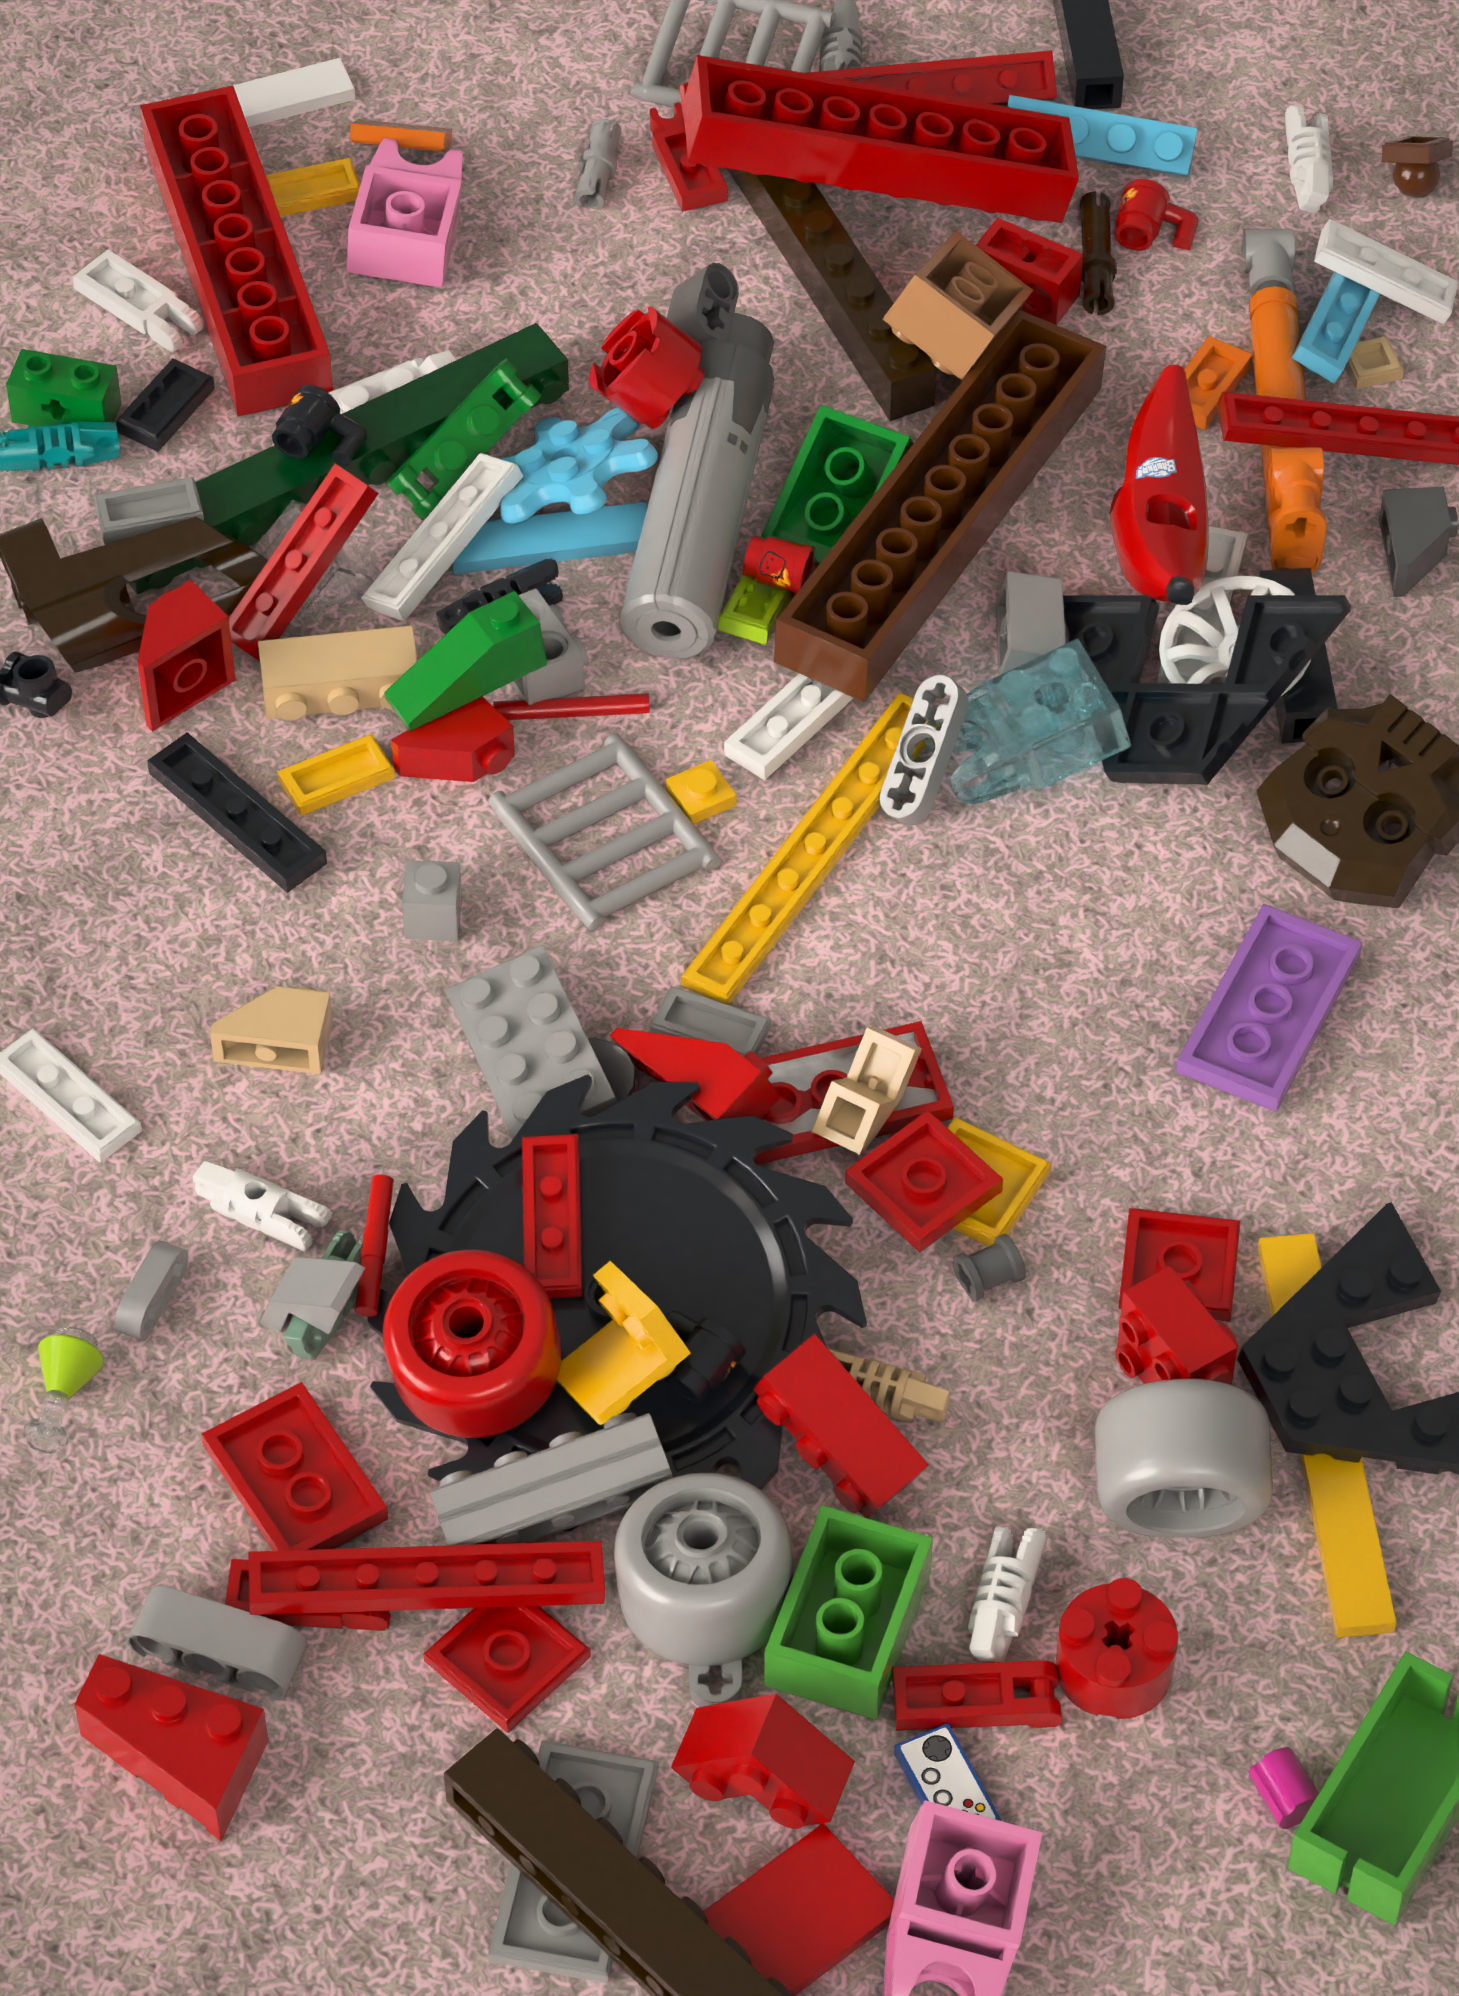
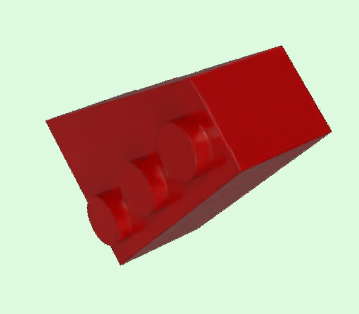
[74,1654,269,1841]

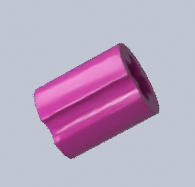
[1249,1747,1319,1829]

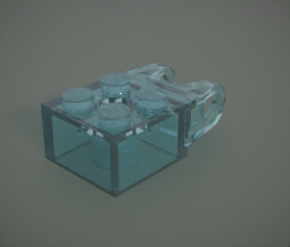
[923,638,1131,804]

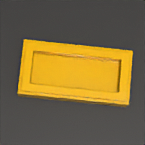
[266,157,360,216]
[277,734,395,816]

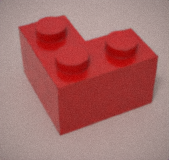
[671,1694,855,1829]

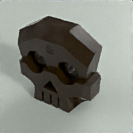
[1256,694,1459,908]

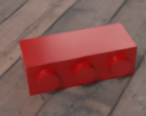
[753,1333,929,1519]

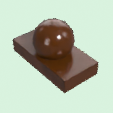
[1382,136,1453,198]

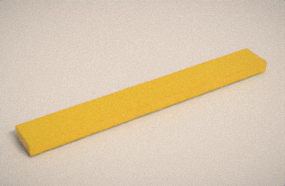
[681,692,941,1005]
[1258,1233,1396,1638]

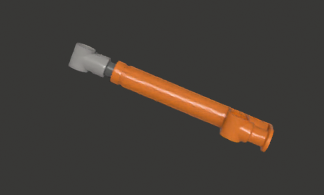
[1242,229,1327,573]

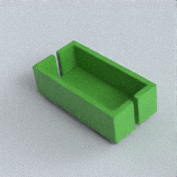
[1287,1651,1459,1926]

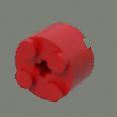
[589,307,704,429]
[1056,1578,1179,1719]

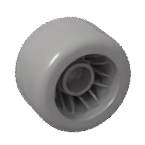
[1095,1379,1273,1538]
[614,1473,794,1666]

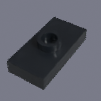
[116,358,215,452]

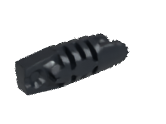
[436,558,563,635]

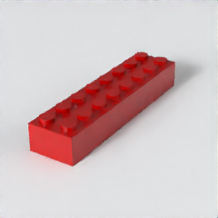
[683,55,1079,223]
[140,85,333,417]

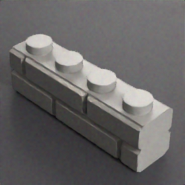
[429,1413,673,1545]

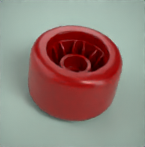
[383,1249,562,1438]

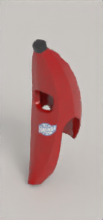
[1109,365,1209,605]

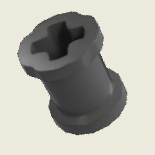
[953,1234,1026,1302]

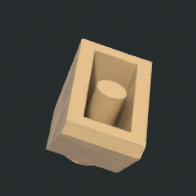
[210,986,333,1074]

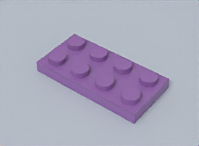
[1176,904,1363,1112]

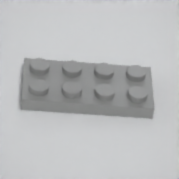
[445,945,618,1139]

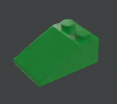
[761,405,914,564]

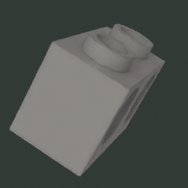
[511,589,588,705]

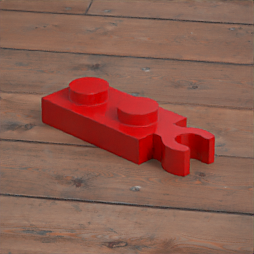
[650,102,728,212]

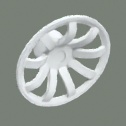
[1159,576,1311,696]

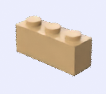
[258,625,417,721]

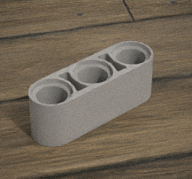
[127,1586,308,1700]

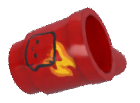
[1115,179,1198,251]
[743,536,817,594]

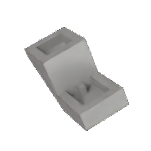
[260,1257,365,1334]

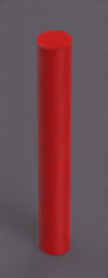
[493,693,650,720]

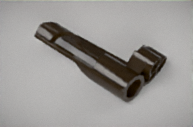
[0,517,268,673]

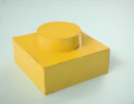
[665,760,737,824]

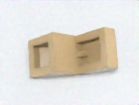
[812,1026,922,1155]

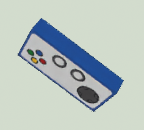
[894,1723,1002,1821]

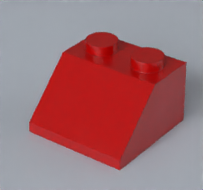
[137,580,236,732]

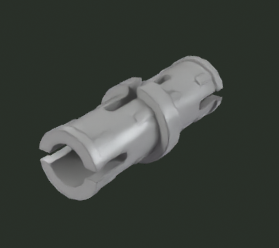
[574,119,622,210]

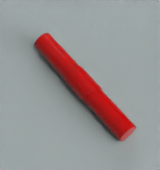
[355,1174,394,1317]

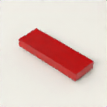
[522,1134,583,1298]

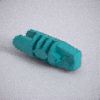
[0,421,120,472]

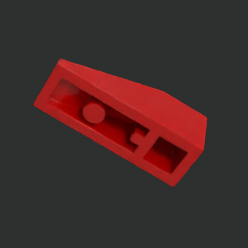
[610,1028,780,1121]

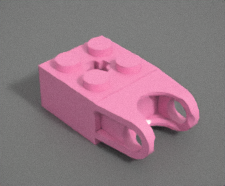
[346,138,463,288]
[883,1800,1043,1996]

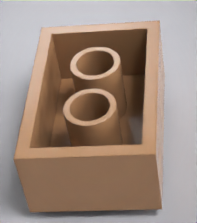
[883,231,1034,380]

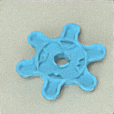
[499,408,659,524]

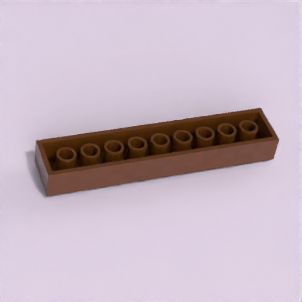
[774,309,1107,702]

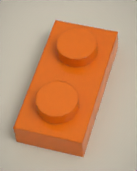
[1184,336,1253,430]

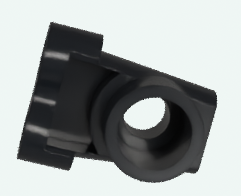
[0,651,72,718]

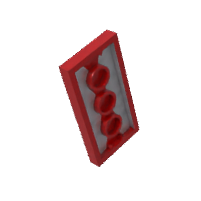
[754,1021,954,1165]

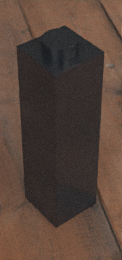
[1053,0,1124,110]
[1259,568,1338,744]

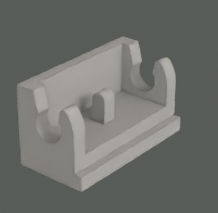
[995,571,1066,681]

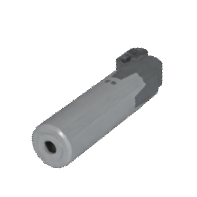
[619,262,775,659]

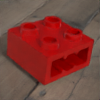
[1115,1265,1238,1385]

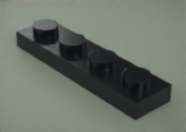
[147,732,327,893]

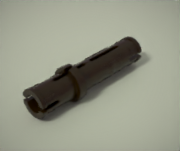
[1079,191,1117,315]

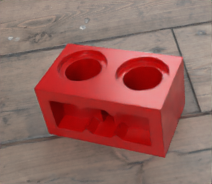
[975,217,1083,325]

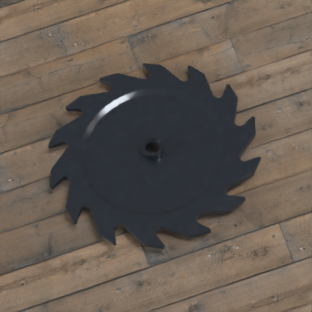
[367,1074,867,1532]

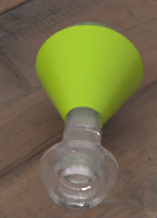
[23,1327,104,1454]

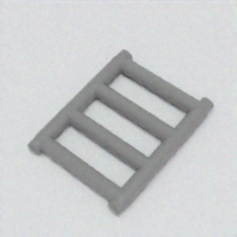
[631,0,836,108]
[488,733,722,932]

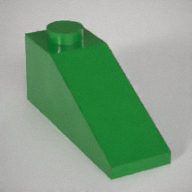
[384,591,547,731]

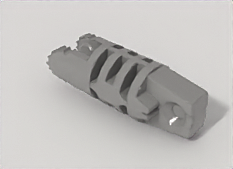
[819,0,862,71]

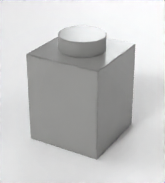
[402,860,462,941]

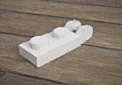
[73,249,204,353]

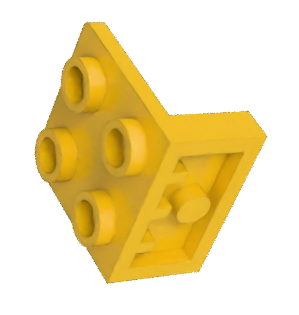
[557,1261,691,1425]

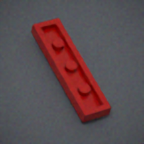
[229,464,379,661]

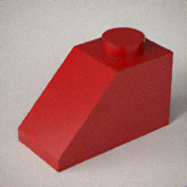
[392,696,515,782]

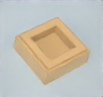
[1345,336,1404,389]

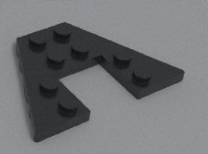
[1063,595,1351,785]
[1237,1202,1459,1475]

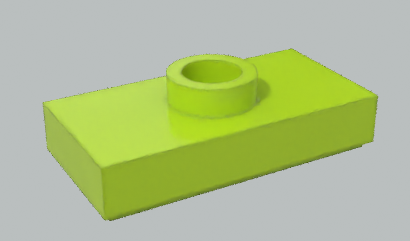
[717,575,793,645]

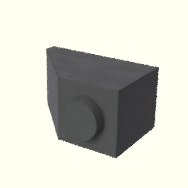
[1379,486,1458,597]

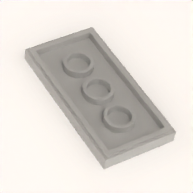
[488,1740,659,1984]

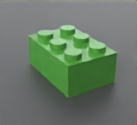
[764,1505,933,1720]

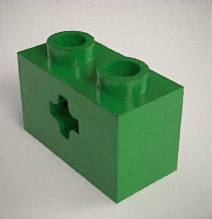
[6,349,122,427]

